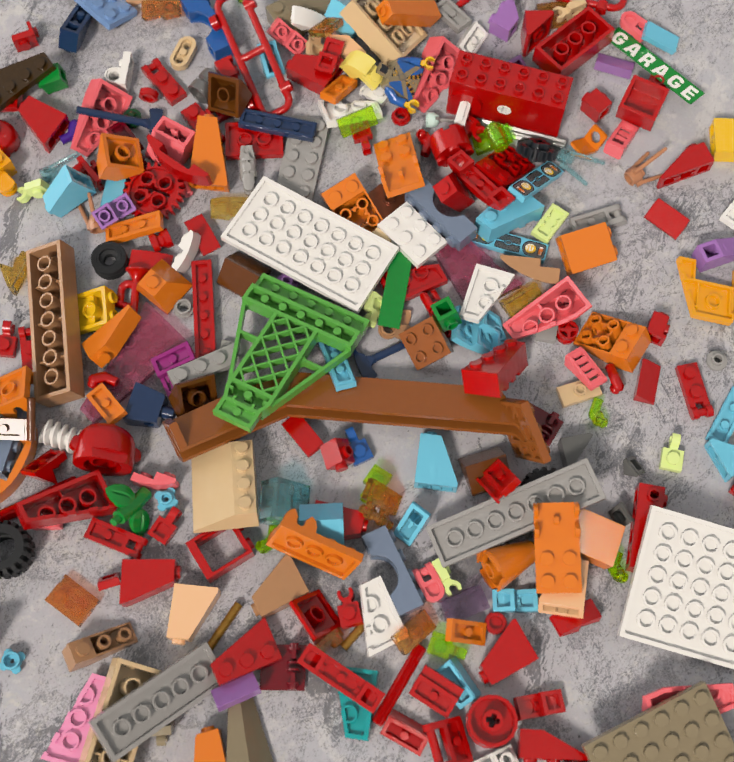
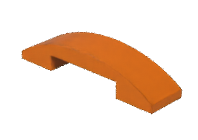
[0,428,38,503]

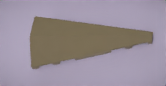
[226,697,274,762]

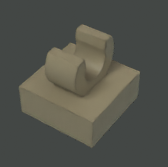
[152,720,174,746]

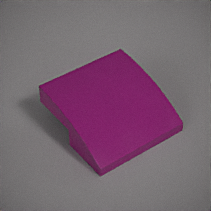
[150,341,197,398]

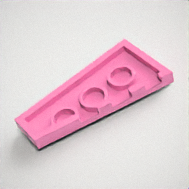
[40,673,106,762]

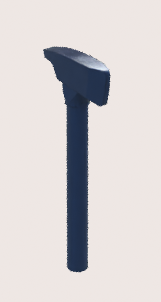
[76,106,163,134]
[353,341,405,378]

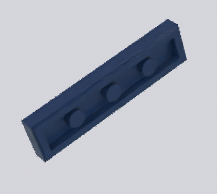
[238,108,317,142]

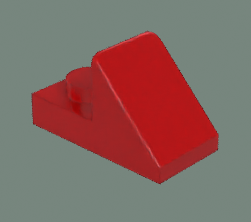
[20,449,68,484]

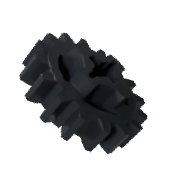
[515,138,559,163]

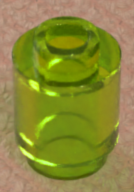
[484,122,509,152]

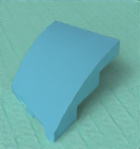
[451,305,506,354]

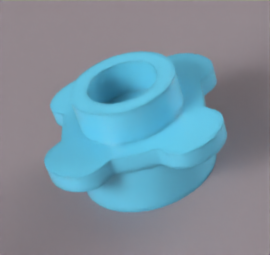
[155,487,179,511]
[0,649,26,674]

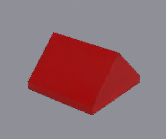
[521,10,555,58]
[289,589,341,645]

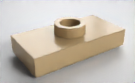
[556,376,603,408]

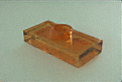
[309,17,344,38]
[391,609,437,655]

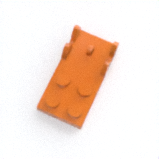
[373,132,425,198]
[0,365,34,417]
[533,502,582,593]
[266,509,364,580]

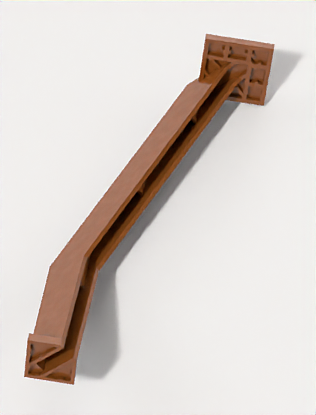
[162,371,552,464]

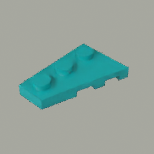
[338,666,379,741]

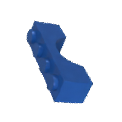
[180,0,237,61]

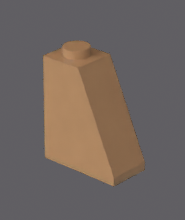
[251,554,309,619]

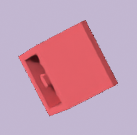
[145,116,195,166]

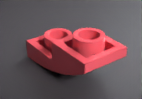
[266,17,307,55]
[130,471,180,490]

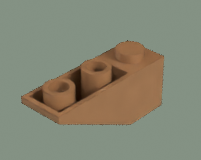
[62,622,138,672]

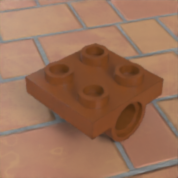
[398,315,454,371]

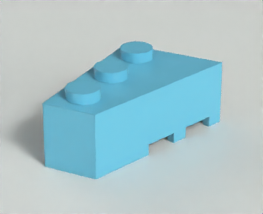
[475,189,545,243]

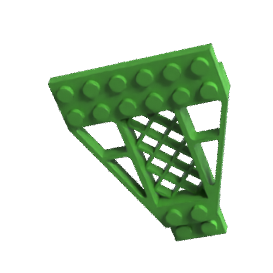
[213,273,370,433]

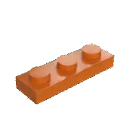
[105,210,164,244]

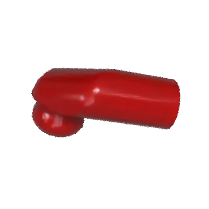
[416,129,431,158]

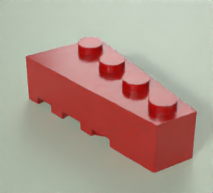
[461,339,528,398]
[15,469,117,530]

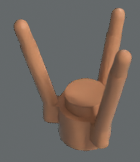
[624,147,667,187]
[77,192,105,234]

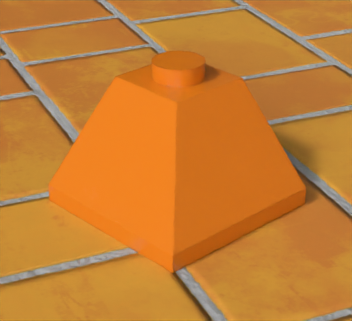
[96,133,144,181]
[136,259,192,315]

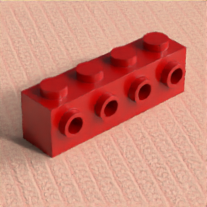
[625,483,668,572]

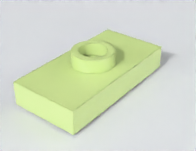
[531,203,569,244]

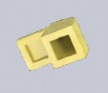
[339,50,383,91]

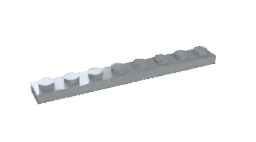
[167,325,306,387]

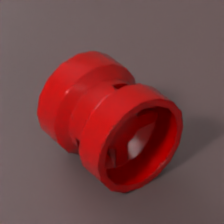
[148,228,174,252]

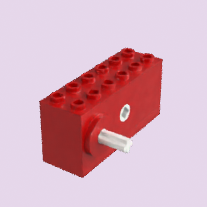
[446,50,573,137]

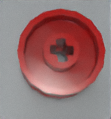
[465,695,518,749]

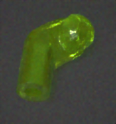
[588,397,608,428]
[255,525,278,554]
[608,551,629,583]

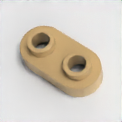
[170,36,197,71]

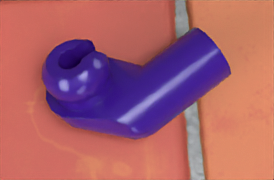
[59,119,78,145]

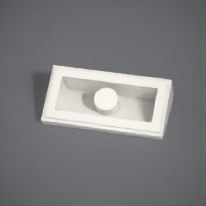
[455,21,489,54]

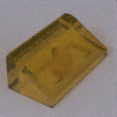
[498,282,542,318]

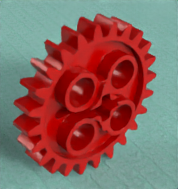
[122,161,186,220]

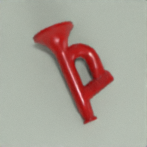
[115,266,149,313]

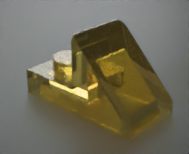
[0,251,27,296]

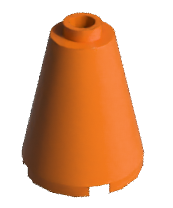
[476,540,535,592]

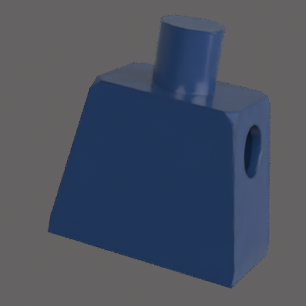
[123,382,176,428]

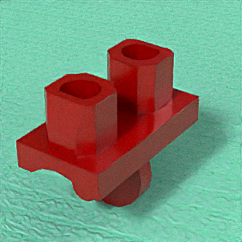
[72,155,104,191]

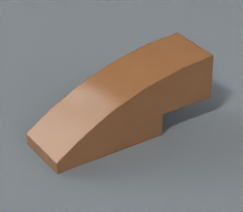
[500,255,561,285]

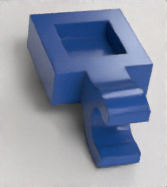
[345,427,374,467]

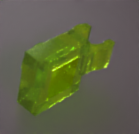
[360,464,393,504]
[426,630,467,661]

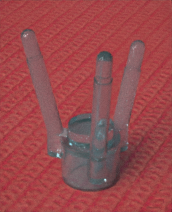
[556,147,605,186]
[39,151,79,185]

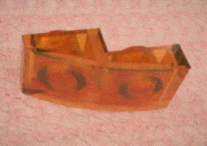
[141,0,181,21]

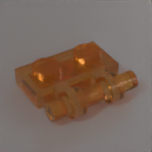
[359,478,402,530]

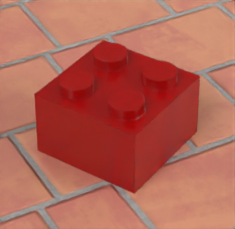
[615,75,670,131]

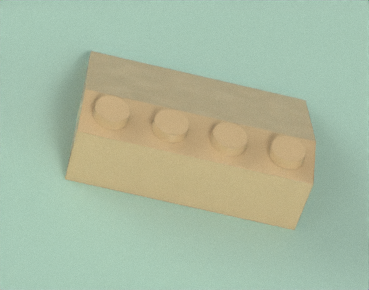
[339,0,428,66]
[191,439,260,533]

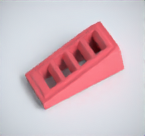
[603,120,639,160]
[564,346,607,391]

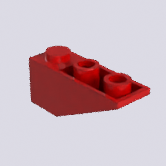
[517,729,588,762]

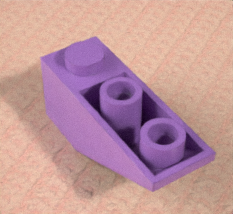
[691,237,734,273]

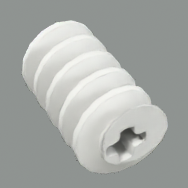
[39,419,83,454]

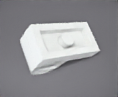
[105,51,135,94]

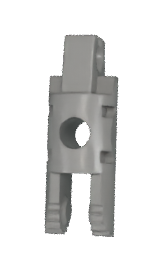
[239,145,258,196]

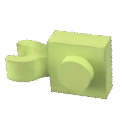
[17,178,50,204]
[363,291,383,328]
[659,433,684,473]
[431,558,462,597]

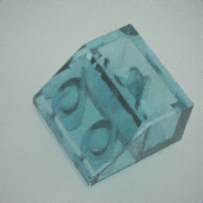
[259,477,310,527]

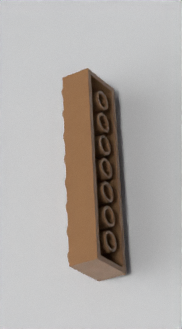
[26,239,85,408]

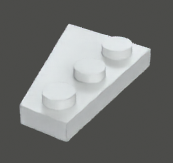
[318,100,383,128]
[459,263,515,324]
[359,576,408,657]

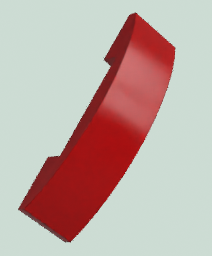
[146,134,212,186]
[446,149,515,211]
[297,643,385,714]

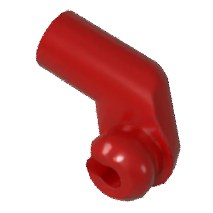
[605,363,624,394]
[87,372,120,389]

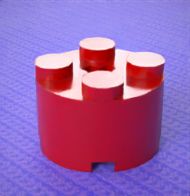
[429,124,474,167]

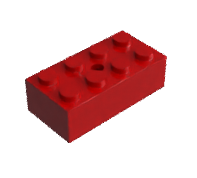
[532,6,615,76]

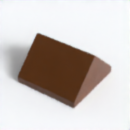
[208,71,253,118]
[217,251,272,297]
[168,373,218,417]
[458,446,509,496]

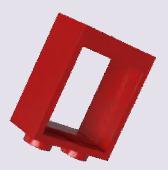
[186,528,255,583]

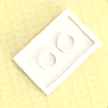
[377,201,447,269]

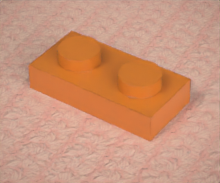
[320,74,358,105]
[85,383,128,424]
[445,618,487,646]

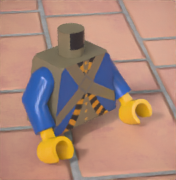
[376,56,435,114]

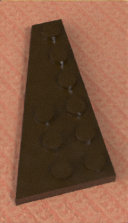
[0,52,57,111]

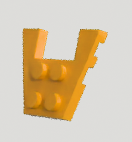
[676,256,734,326]

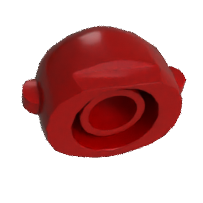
[69,423,141,476]

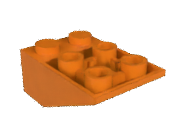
[320,173,383,232]
[573,311,651,373]

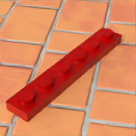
[191,259,216,358]

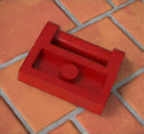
[422,715,474,762]

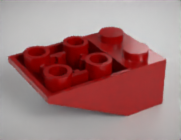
[474,144,536,190]

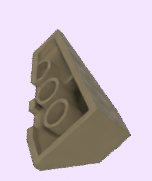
[265,0,331,37]

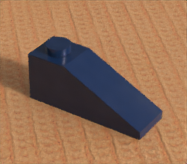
[58,4,93,53]

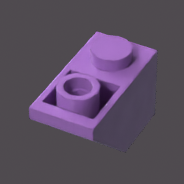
[488,0,519,42]

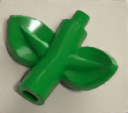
[105,484,152,537]

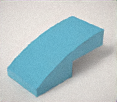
[492,588,539,613]

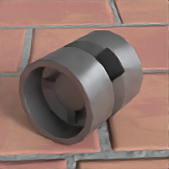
[188,67,217,104]

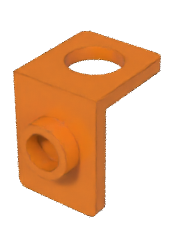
[570,124,608,157]

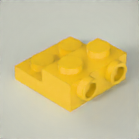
[77,285,118,335]

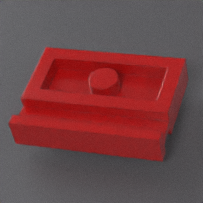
[476,458,521,504]
[408,664,465,718]

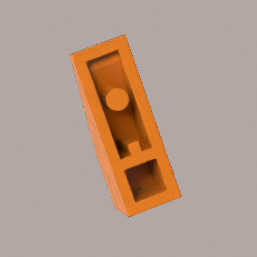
[81,304,142,368]

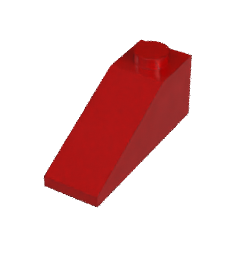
[656,142,715,189]

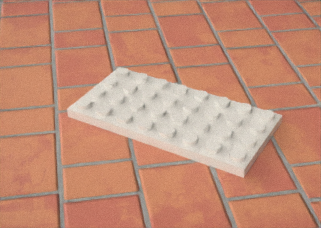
[220,176,399,314]

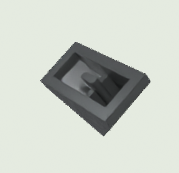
[557,433,593,468]

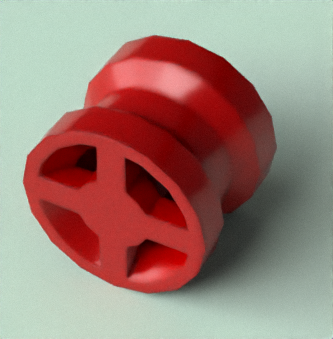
[556,321,579,345]

